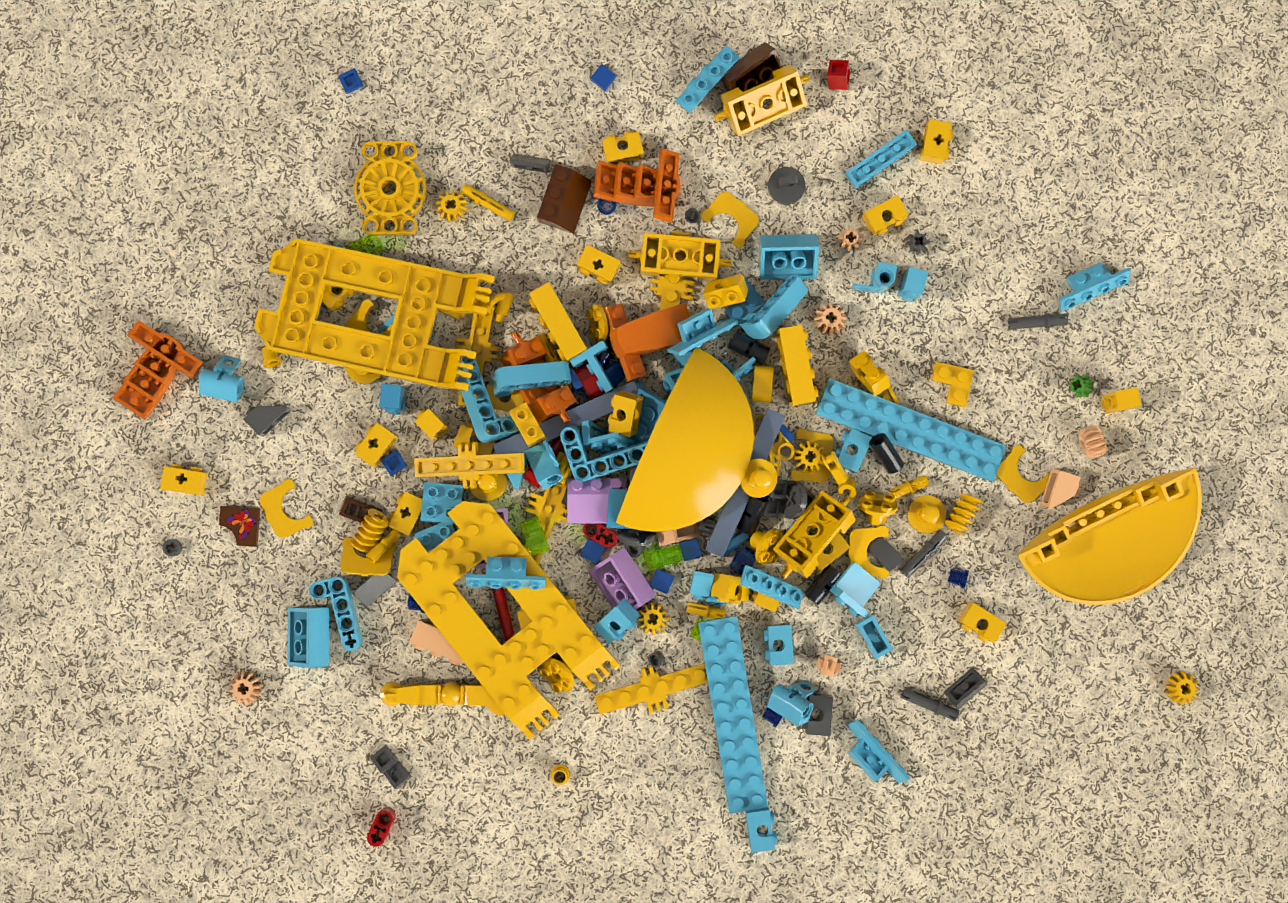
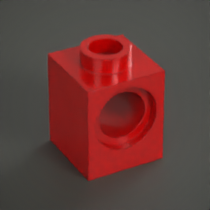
[827,60,850,90]

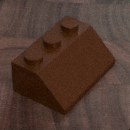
[721,42,783,92]
[537,164,592,234]

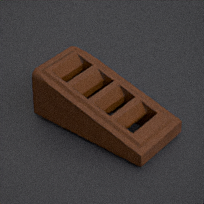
[339,496,383,523]

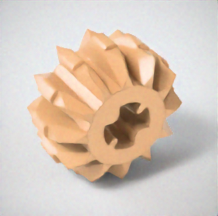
[814,302,847,335]
[1078,425,1107,459]
[228,671,263,705]

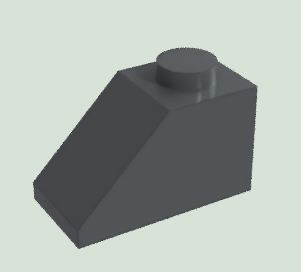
[243,406,292,437]

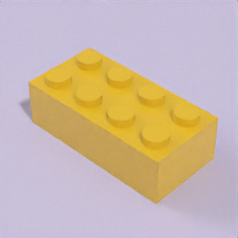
[528,282,587,365]
[775,325,818,407]

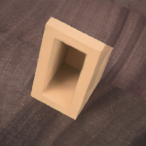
[1040,469,1081,508]
[656,522,701,546]

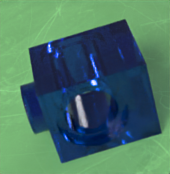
[728,546,756,576]

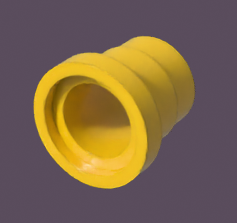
[262,347,282,368]
[551,765,570,785]

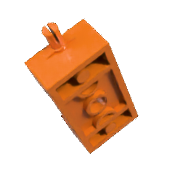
[500,331,577,424]

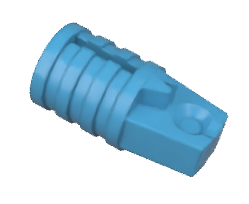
[723,531,749,558]

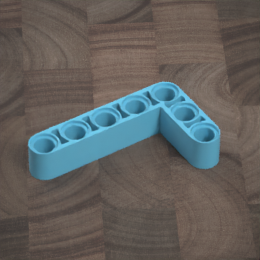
[457,349,520,443]
[560,425,648,482]

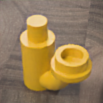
[481,291,514,323]

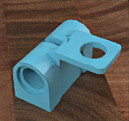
[851,262,897,293]
[199,355,244,403]
[524,440,563,490]
[767,680,817,726]

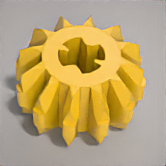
[436,190,468,223]
[793,441,826,474]
[637,602,669,635]
[1164,671,1200,705]

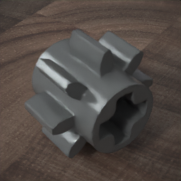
[905,230,930,255]
[698,515,717,538]

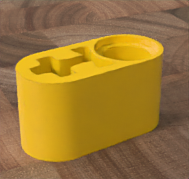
[751,365,774,403]

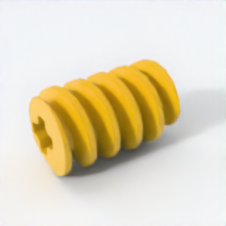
[945,494,984,536]
[350,509,389,553]

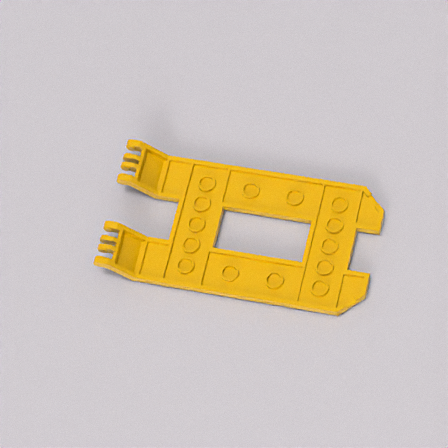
[254,238,495,391]
[397,501,621,740]

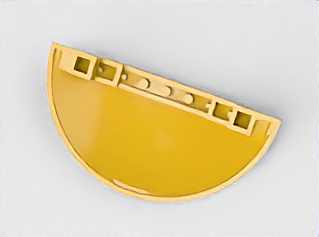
[616,347,754,532]
[1017,467,1202,605]

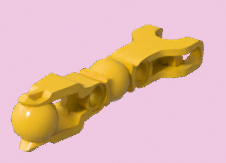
[380,681,505,716]

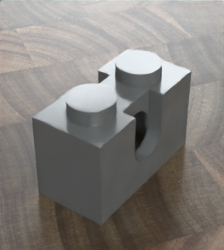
[802,694,833,736]

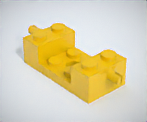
[714,64,810,136]
[629,233,731,281]
[773,491,856,579]

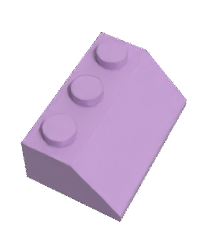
[567,478,626,524]
[588,547,656,610]

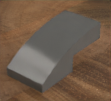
[763,479,788,517]
[867,537,904,572]
[370,745,412,789]

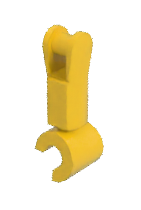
[822,451,856,499]

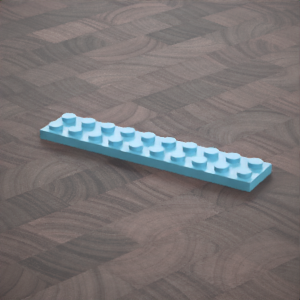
[815,378,1006,482]
[698,615,768,814]

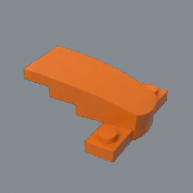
[593,148,681,223]
[603,303,690,382]
[112,320,204,420]

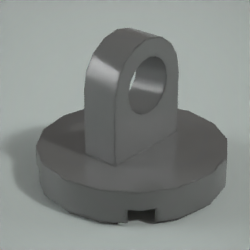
[768,167,806,205]
[779,480,815,519]
[616,528,655,558]

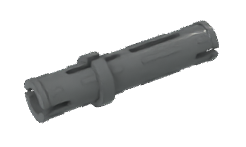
[1008,313,1068,330]
[900,529,949,579]
[900,687,959,721]

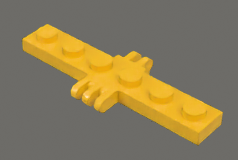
[649,231,696,311]
[454,293,501,407]
[414,442,525,489]
[524,452,572,564]
[594,663,708,715]

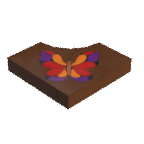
[219,506,260,547]

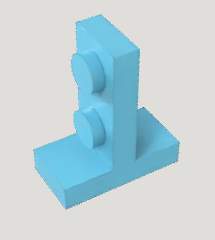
[570,341,615,393]

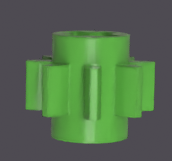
[1070,374,1095,398]

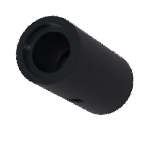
[728,331,771,365]
[869,433,904,474]
[737,496,770,534]
[804,564,842,605]

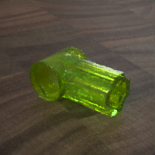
[642,544,683,572]

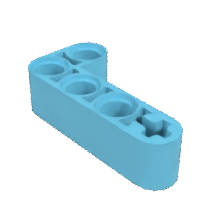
[739,274,809,339]
[491,361,572,397]
[309,576,363,651]

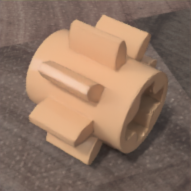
[837,226,862,252]
[816,654,841,677]

